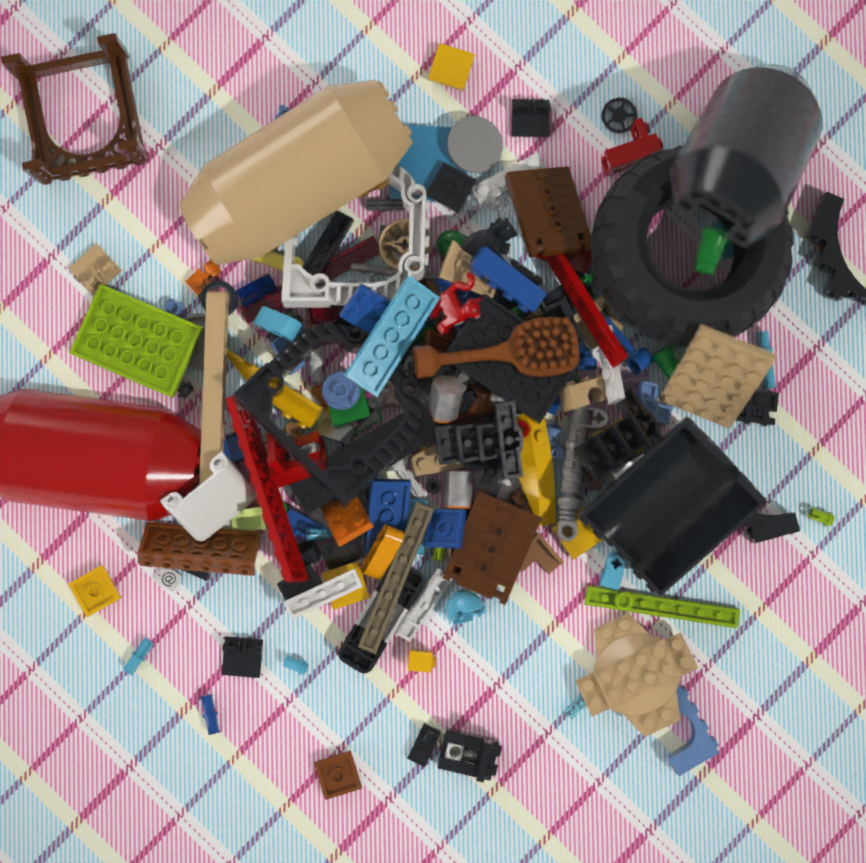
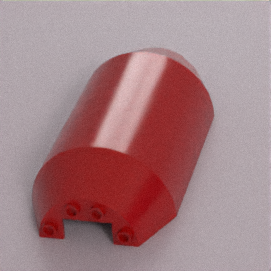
[0,388,202,522]

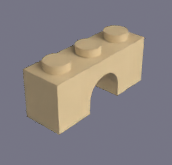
[559,373,608,413]

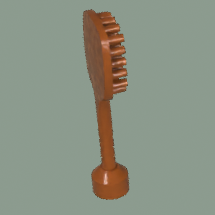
[413,317,579,378]

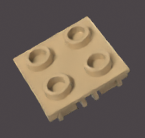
[68,243,122,296]

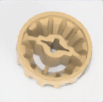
[379,219,431,271]

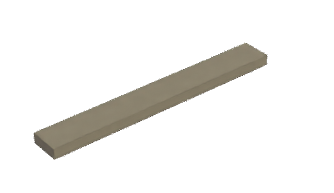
[358,502,434,654]

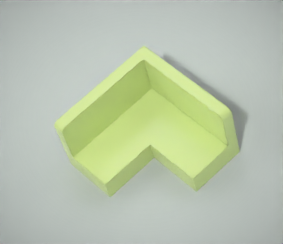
[231,506,268,531]

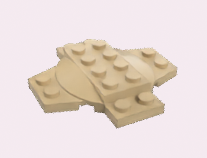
[575,613,698,737]

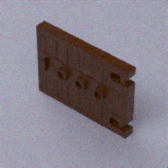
[505,166,591,258]
[443,491,542,605]

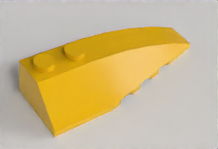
[227,349,324,430]
[516,413,556,526]

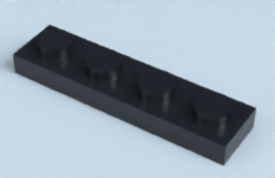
[302,211,354,276]

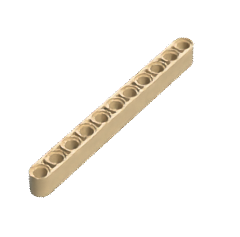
[200,291,229,485]

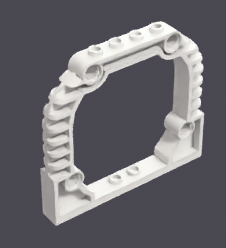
[282,165,430,308]

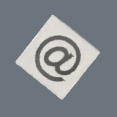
[156,568,183,592]

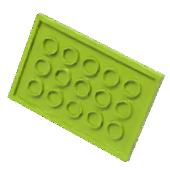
[69,284,204,398]

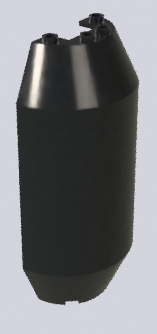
[670,64,822,248]

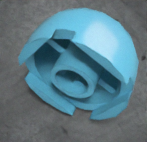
[446,589,486,625]

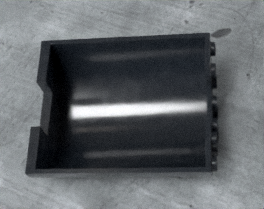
[579,415,768,597]

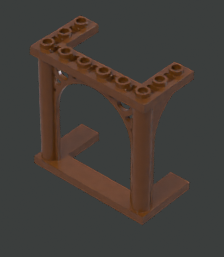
[1,33,150,185]

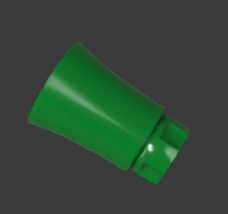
[695,227,729,275]
[652,344,681,380]

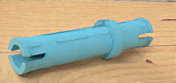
[756,331,777,389]

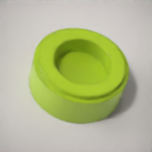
[614,591,634,611]

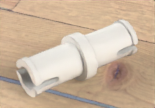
[309,347,324,383]

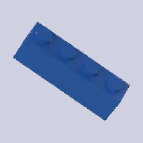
[468,247,547,313]

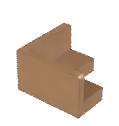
[520,533,565,574]

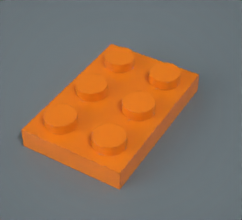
[320,496,373,547]

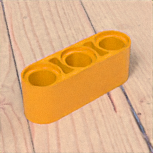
[361,525,404,580]

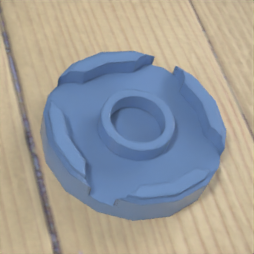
[322,371,361,410]

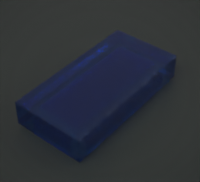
[236,273,278,307]

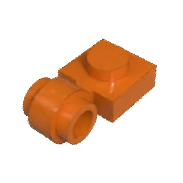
[185,260,222,296]

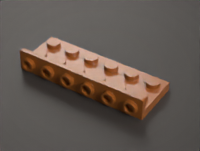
[137,522,261,576]

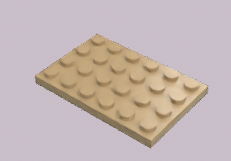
[659,324,777,429]

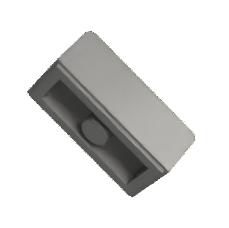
[314,418,355,445]

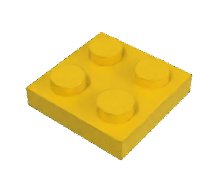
[68,564,122,617]

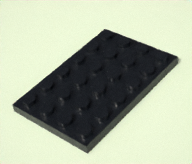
[446,294,582,424]

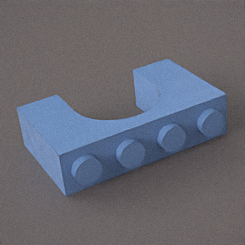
[666,685,719,776]

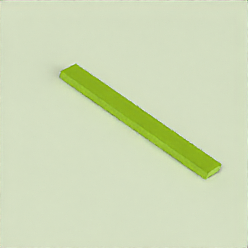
[584,585,740,628]

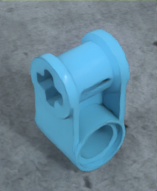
[599,551,625,590]

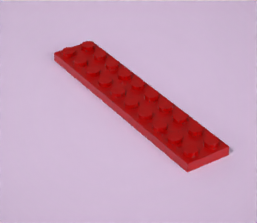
[225,396,309,582]

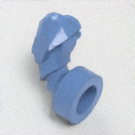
[545,421,564,460]

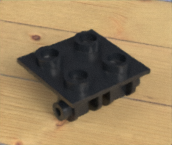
[511,99,551,137]
[221,636,264,678]

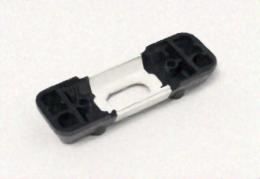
[338,565,424,674]

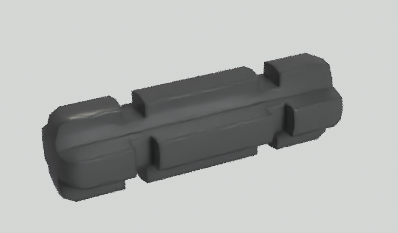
[367,200,404,211]

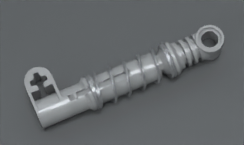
[556,407,609,542]

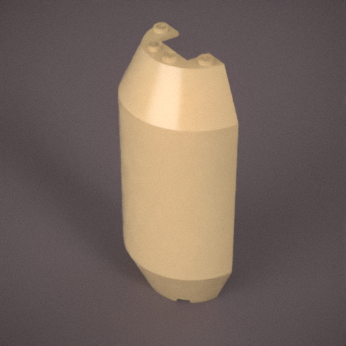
[179,80,413,265]

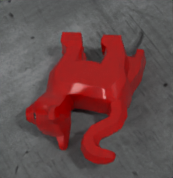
[429,272,481,335]

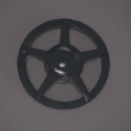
[601,98,637,133]

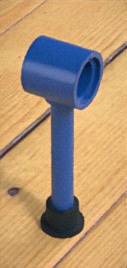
[600,307,654,374]

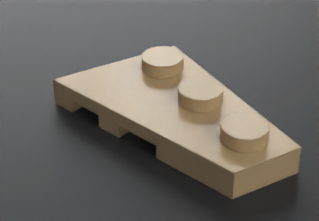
[438,240,496,298]
[410,444,465,477]

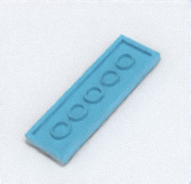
[344,275,440,397]

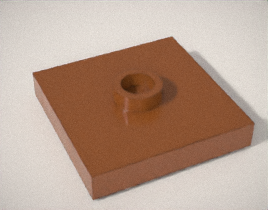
[314,750,363,800]

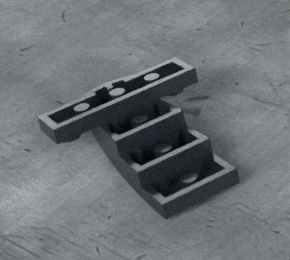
[442,217,518,310]
[573,388,663,481]
[434,399,523,480]

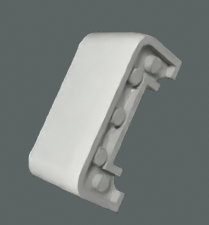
[160,451,256,541]

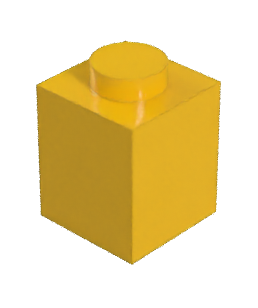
[408,649,436,673]

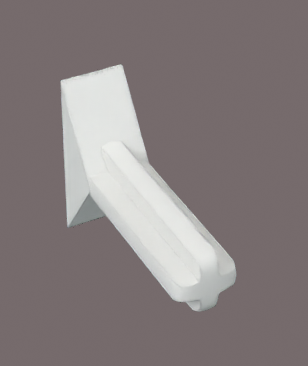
[385,454,425,498]

